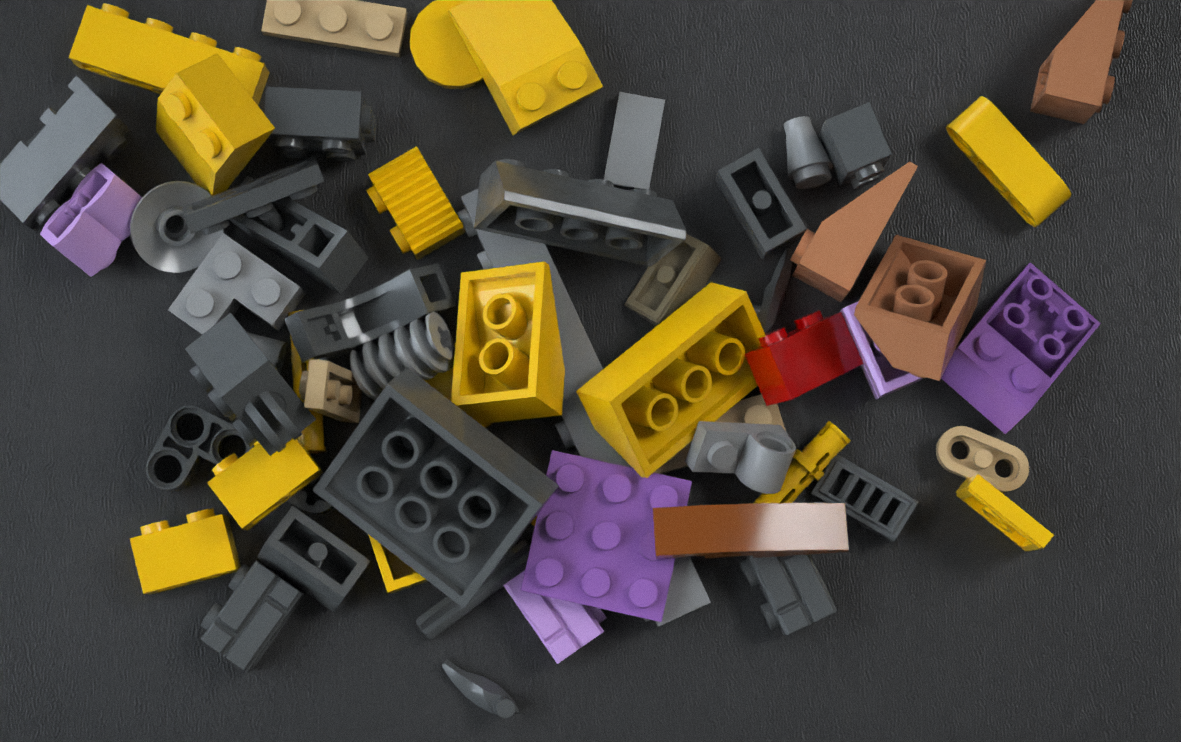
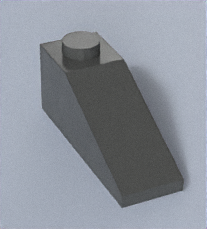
[228,175,368,295]

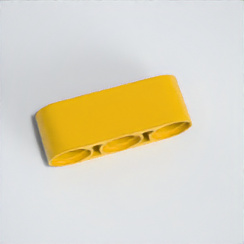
[946,96,1072,227]

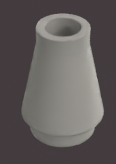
[783,116,833,189]

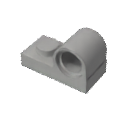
[685,421,796,494]

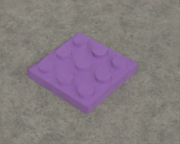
[521,450,692,622]

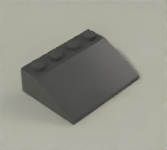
[312,368,559,609]

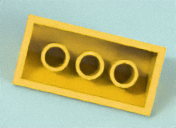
[576,282,765,478]

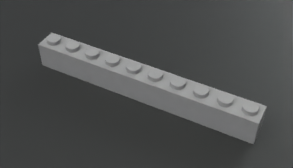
[457,188,711,627]

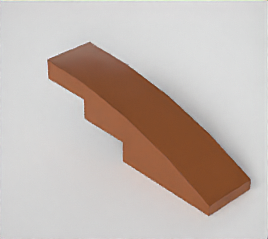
[653,503,849,559]

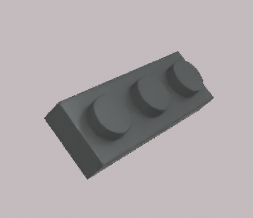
[183,156,324,235]

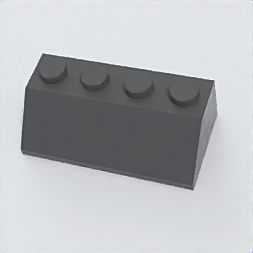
[474,159,686,267]

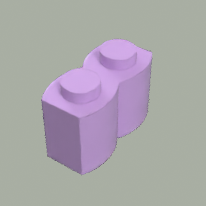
[40,163,142,277]

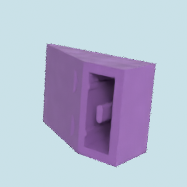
[941,263,1101,434]

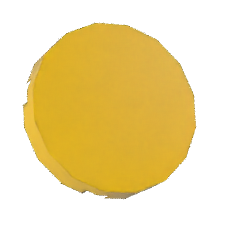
[410,0,483,89]

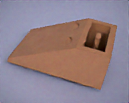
[1030,0,1133,124]

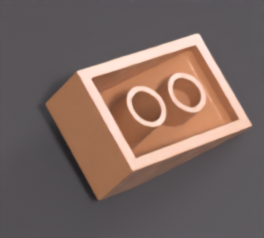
[790,162,918,302]

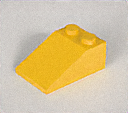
[448,0,603,135]
[156,53,275,196]
[451,261,565,424]

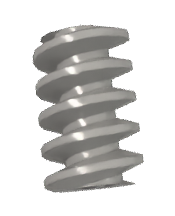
[350,312,455,400]

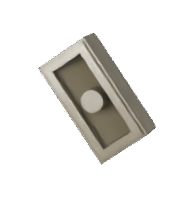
[624,234,721,326]

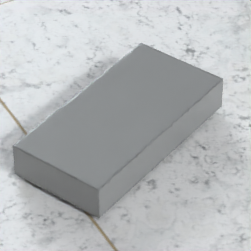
[604,92,665,190]

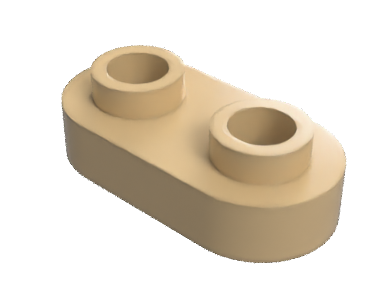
[936,426,1029,492]

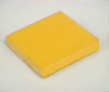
[955,474,1054,551]

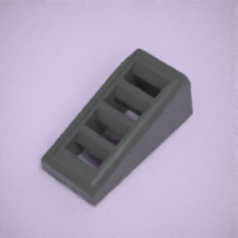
[811,454,919,543]

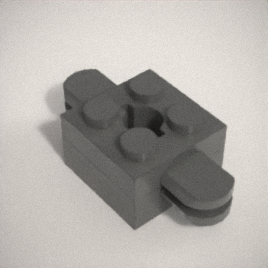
[185,313,316,456]

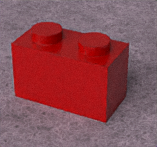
[745,310,863,406]

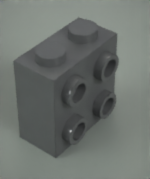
[264,86,376,161]

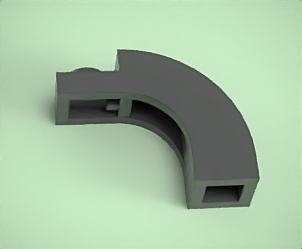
[284,263,456,363]

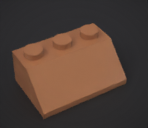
[854,235,986,381]

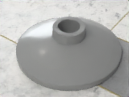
[130,181,224,273]

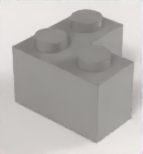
[168,233,306,335]

